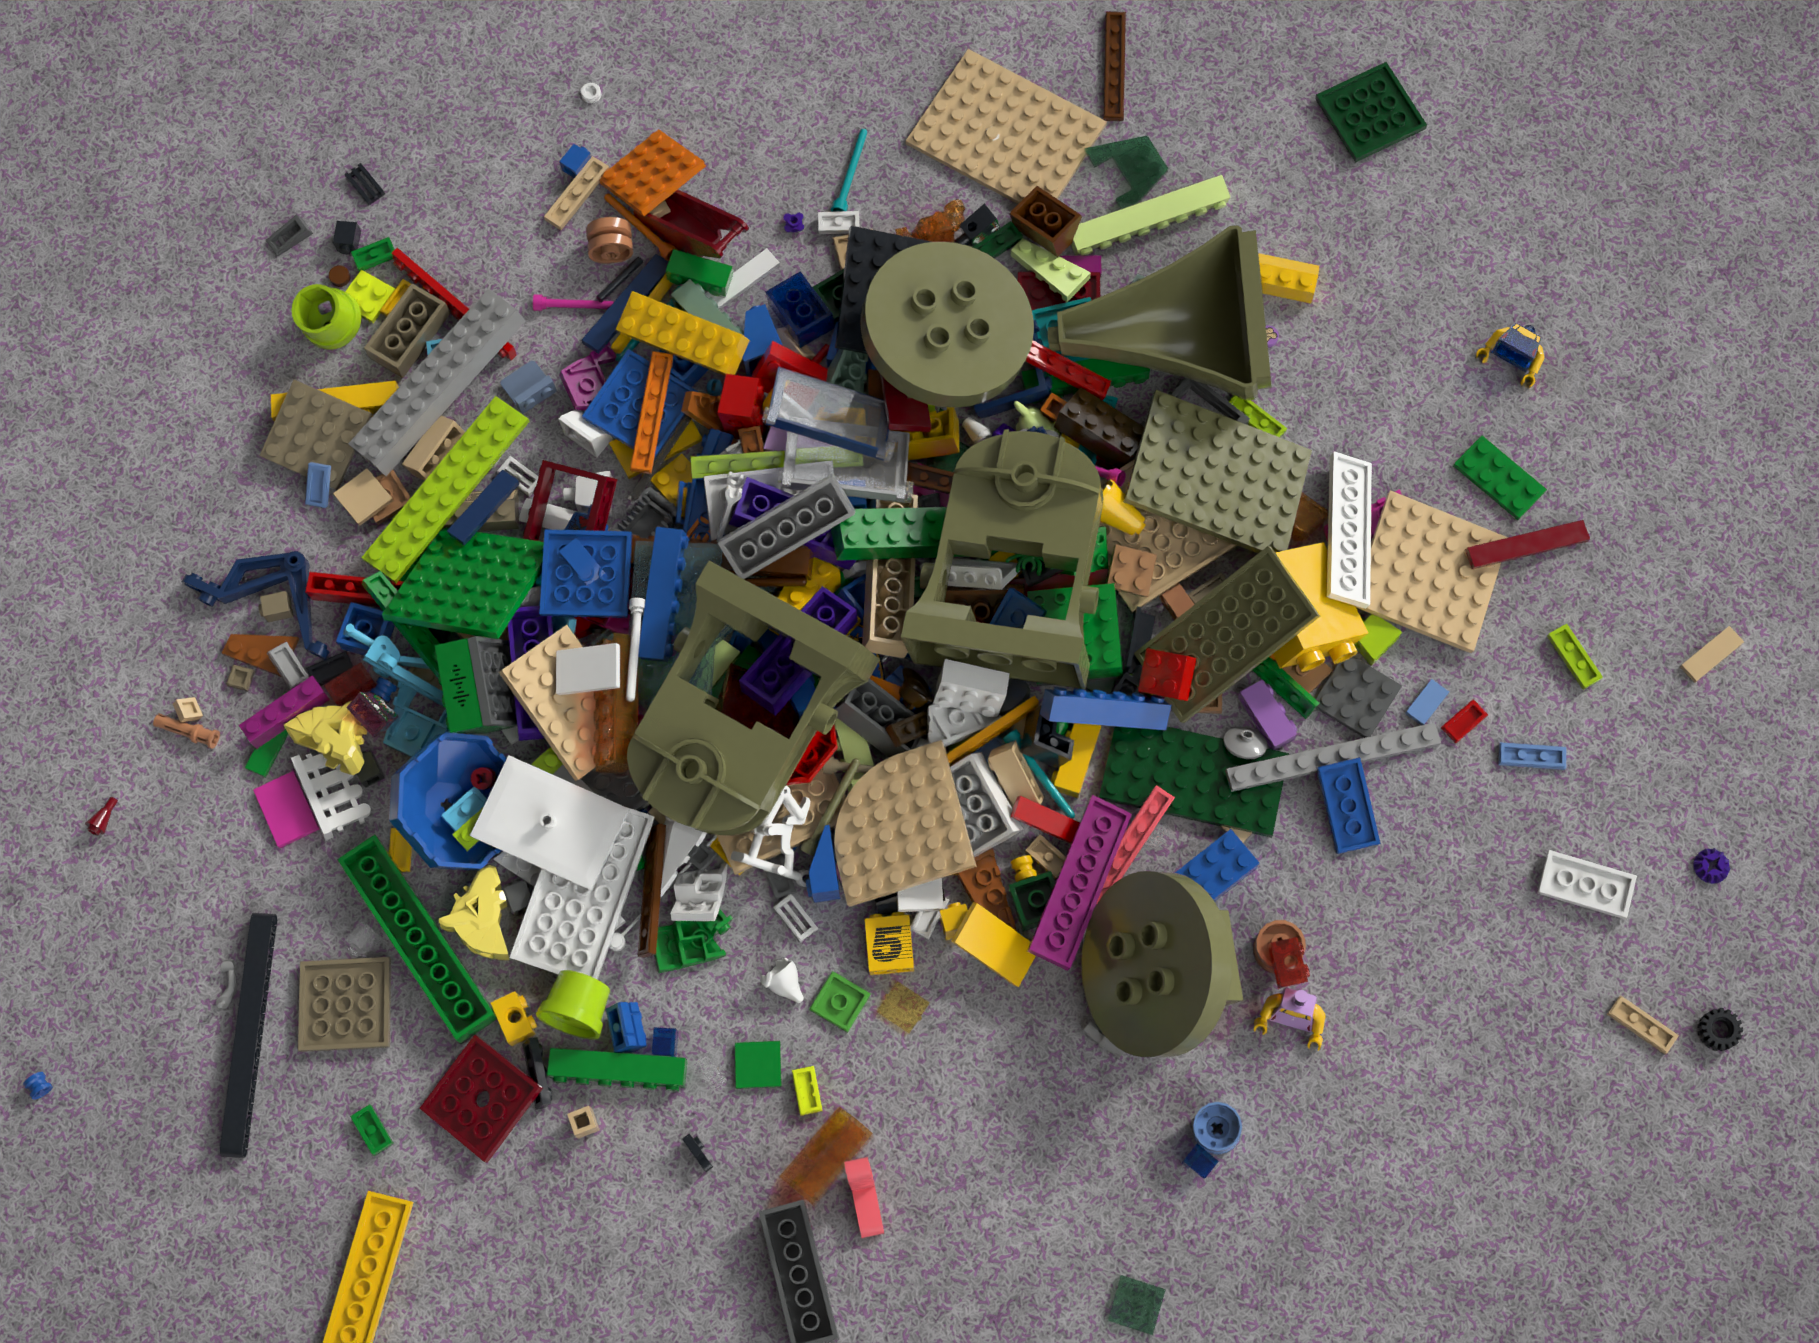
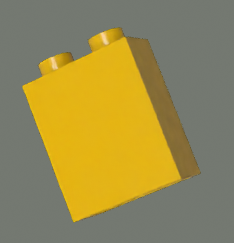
[1273,542,1368,672]

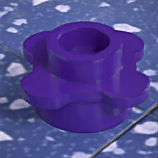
[783,212,804,232]

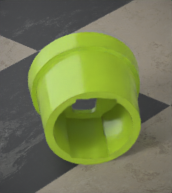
[291,284,361,350]
[536,970,610,1040]

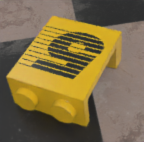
[865,912,914,975]

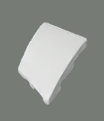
[670,863,727,921]

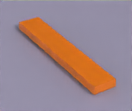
[630,351,673,475]

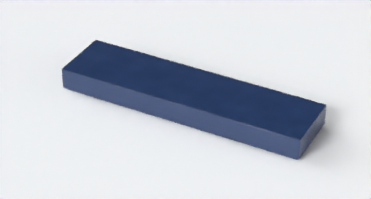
[447,470,520,546]

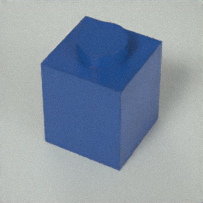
[559,144,591,178]

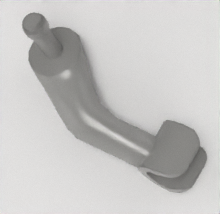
[216,959,237,1009]

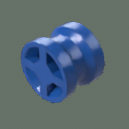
[370,677,397,703]
[23,1072,53,1100]

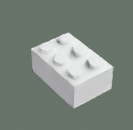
[933,659,1010,717]

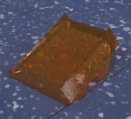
[1291,492,1329,541]

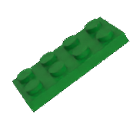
[1453,435,1547,520]

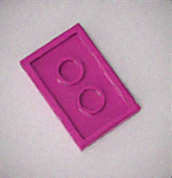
[253,771,320,848]

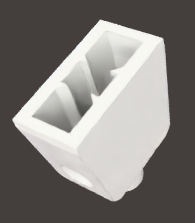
[563,471,612,516]

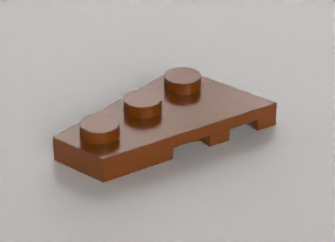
[681,391,725,432]

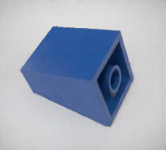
[743,304,783,377]

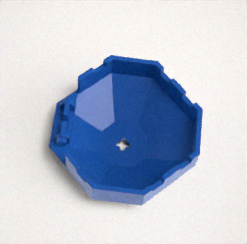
[389,732,507,871]

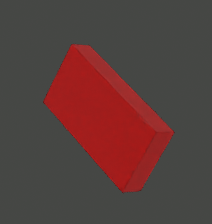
[1441,699,1488,744]

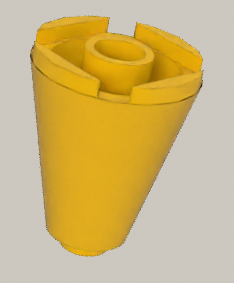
[1100,479,1146,535]

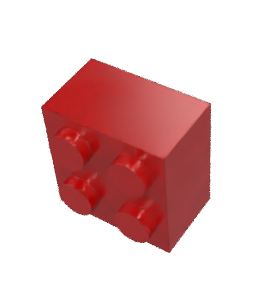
[1138,648,1196,701]

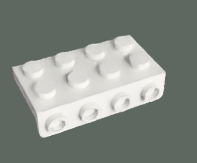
[921,558,1020,590]

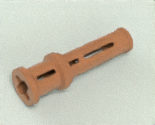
[153,713,220,749]

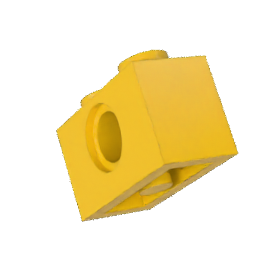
[491,991,537,1046]

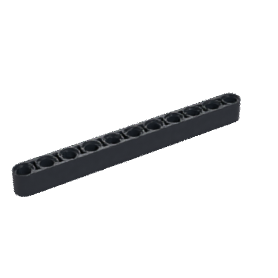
[220,913,278,1158]

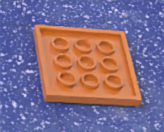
[599,129,706,216]

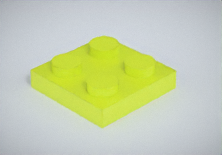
[345,270,395,323]

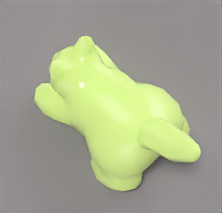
[1014,401,1060,435]

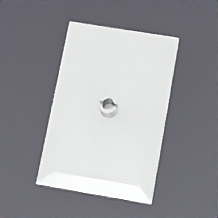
[470,755,630,891]

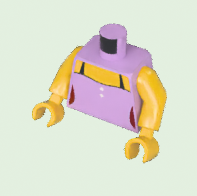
[1254,988,1325,1051]

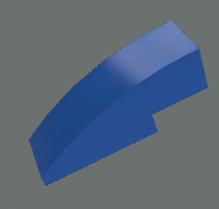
[559,538,605,586]

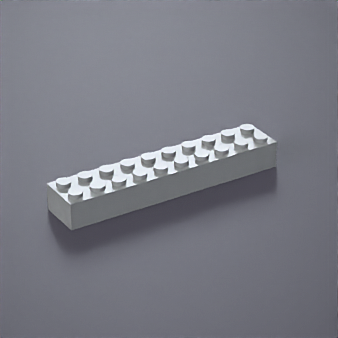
[348,289,526,476]

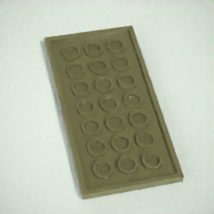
[1134,546,1321,723]

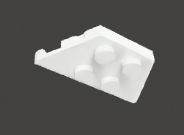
[927,704,1002,747]

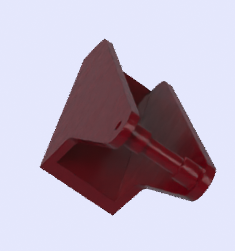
[633,190,749,259]

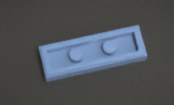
[1498,742,1566,770]

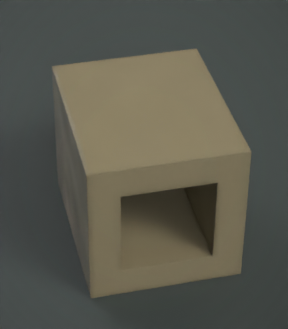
[258,591,294,622]

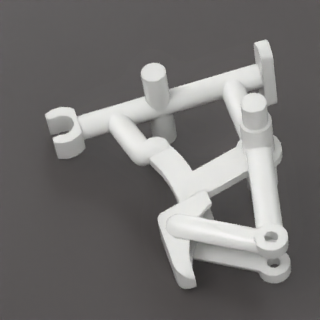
[731,786,810,887]

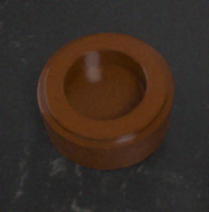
[329,265,351,287]

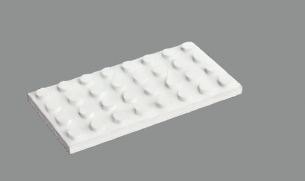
[509,807,655,980]

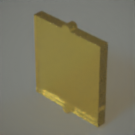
[877,981,930,1034]

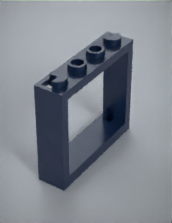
[974,320,1053,419]

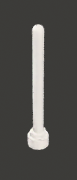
[626,598,646,702]

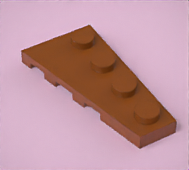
[956,848,1017,931]

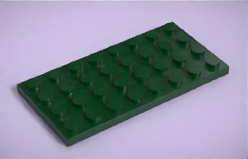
[1099,726,1289,838]

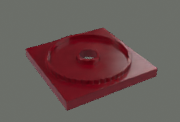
[419,1035,543,1163]

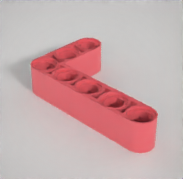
[844,1157,884,1238]

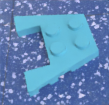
[383,682,450,757]

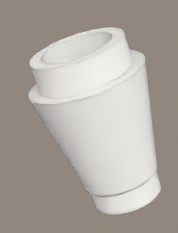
[962,417,992,444]

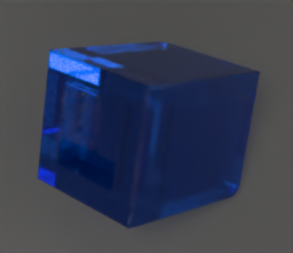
[652,1027,678,1057]
[1181,1143,1219,1179]

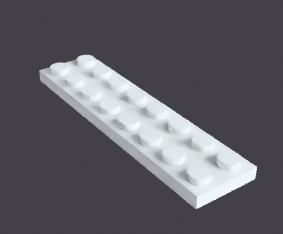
[1327,452,1372,609]

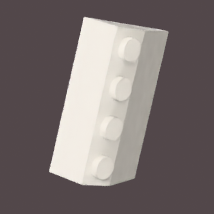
[950,753,1024,857]

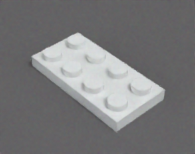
[1537,850,1637,919]

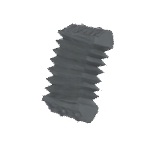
[609,487,682,538]

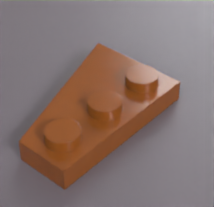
[222,634,299,677]

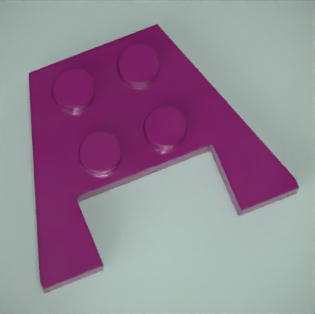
[559,342,617,411]

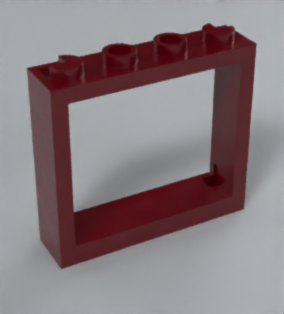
[523,460,618,542]

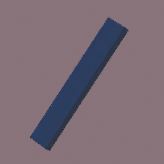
[582,254,669,354]

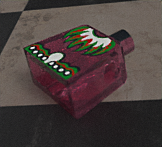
[346,692,398,737]

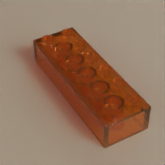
[593,633,638,774]

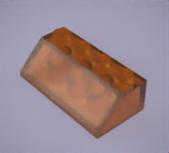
[779,1106,874,1207]

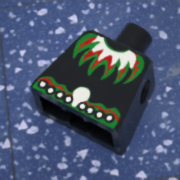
[954,203,1000,247]

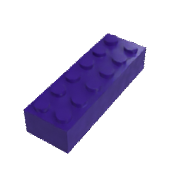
[729,477,856,570]
[739,586,858,716]
[508,606,553,741]

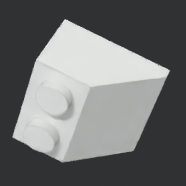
[559,410,613,457]

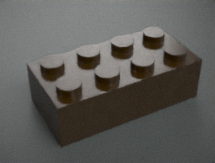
[1054,387,1144,469]

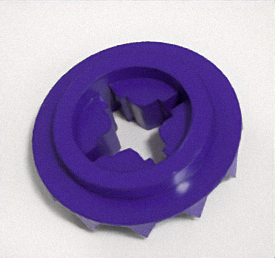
[1693,848,1731,884]

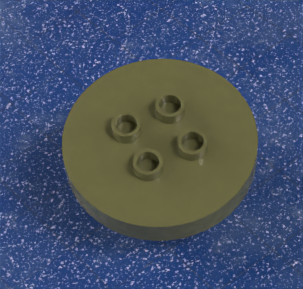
[861,242,1034,408]
[1082,871,1243,1057]

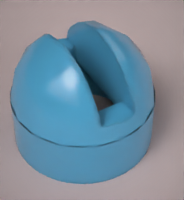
[706,379,723,396]

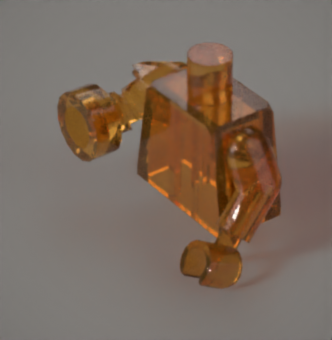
[895,199,966,243]

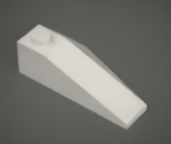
[661,816,707,897]

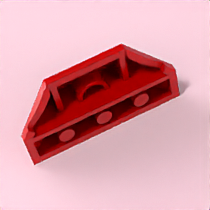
[786,725,838,785]

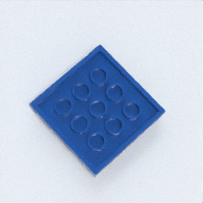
[582,349,699,461]
[539,529,632,618]

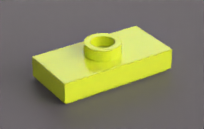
[792,1066,823,1116]

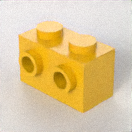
[940,902,969,940]

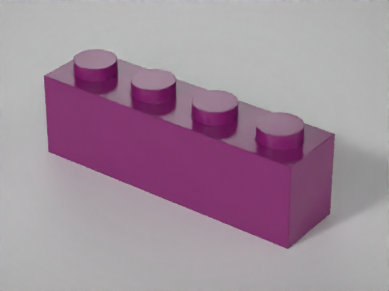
[238,676,330,749]

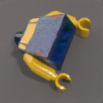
[1476,324,1544,389]

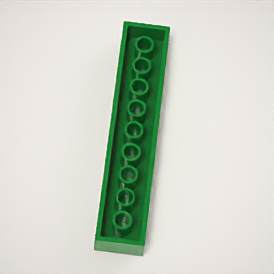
[337,834,497,1044]

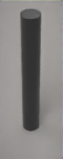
[596,257,643,303]

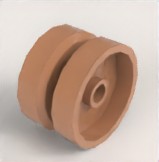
[586,217,633,264]
[1253,920,1306,974]

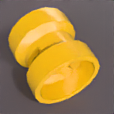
[1010,855,1037,882]

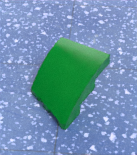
[654,921,726,973]

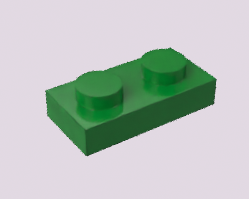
[351,237,395,272]
[350,1104,394,1156]

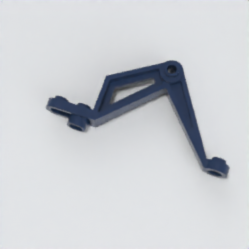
[181,551,330,660]

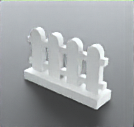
[291,753,371,841]

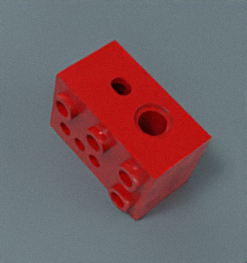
[717,374,766,440]

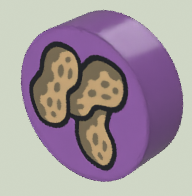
[1266,325,1279,347]

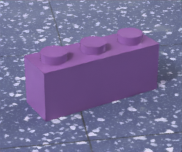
[1238,680,1297,750]

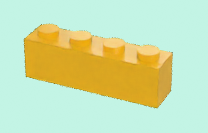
[1051,723,1102,798]

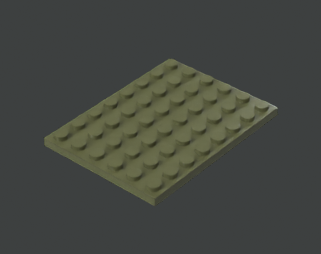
[1123,390,1312,553]

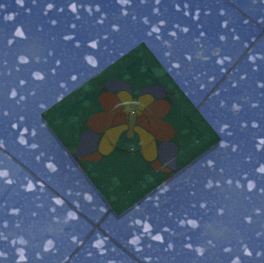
[1108,1275,1166,1335]

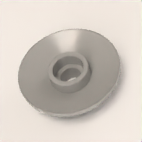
[1223,727,1267,759]

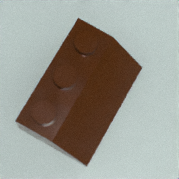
[1009,186,1082,257]

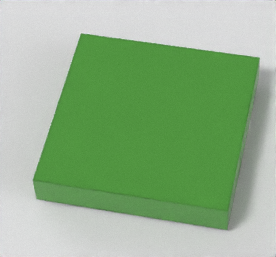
[809,971,871,1033]

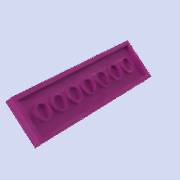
[1027,795,1132,971]

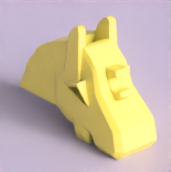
[284,700,367,775]
[438,865,509,960]

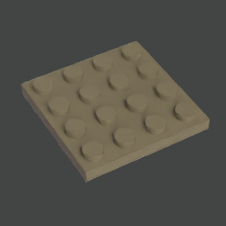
[259,379,372,490]
[298,957,391,1052]

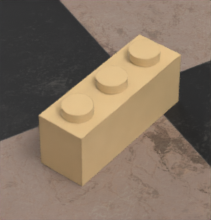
[402,416,465,480]
[988,740,1044,809]

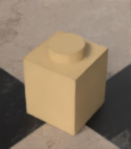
[567,1106,600,1139]

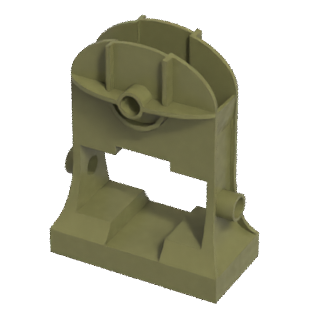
[901,429,1104,690]
[627,561,880,835]

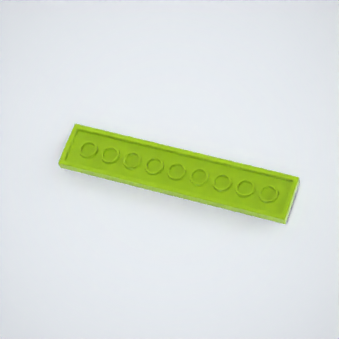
[361,396,530,584]

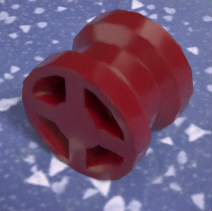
[471,767,497,790]

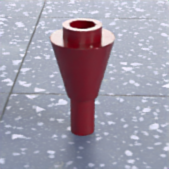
[85,797,118,836]

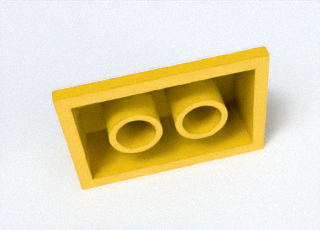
[1258,253,1319,304]

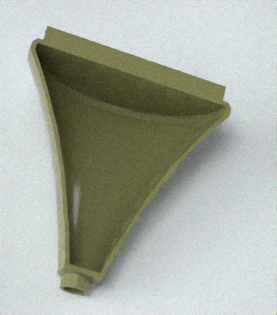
[1048,225,1272,401]

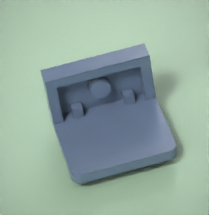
[500,361,557,414]

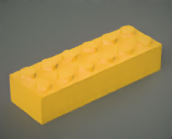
[616,291,750,376]

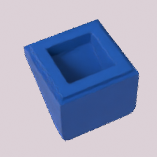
[729,630,755,654]

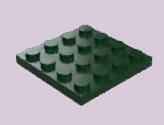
[1315,62,1427,163]

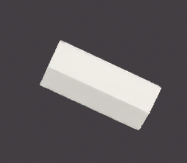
[519,498,577,530]

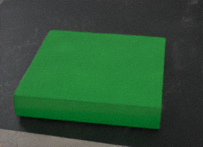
[735,1041,782,1089]

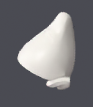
[761,958,804,1003]

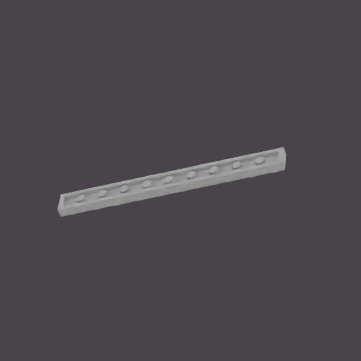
[1225,723,1441,792]

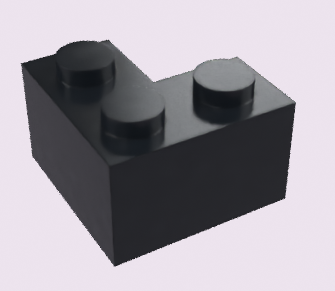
[1020,705,1074,768]

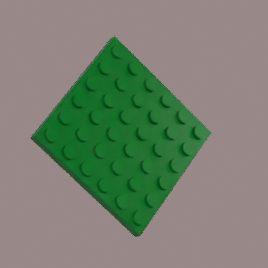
[382,528,544,639]

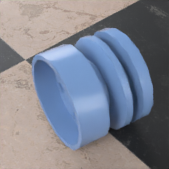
[1193,1102,1242,1155]

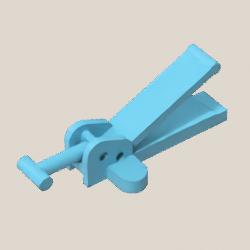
[343,624,445,708]

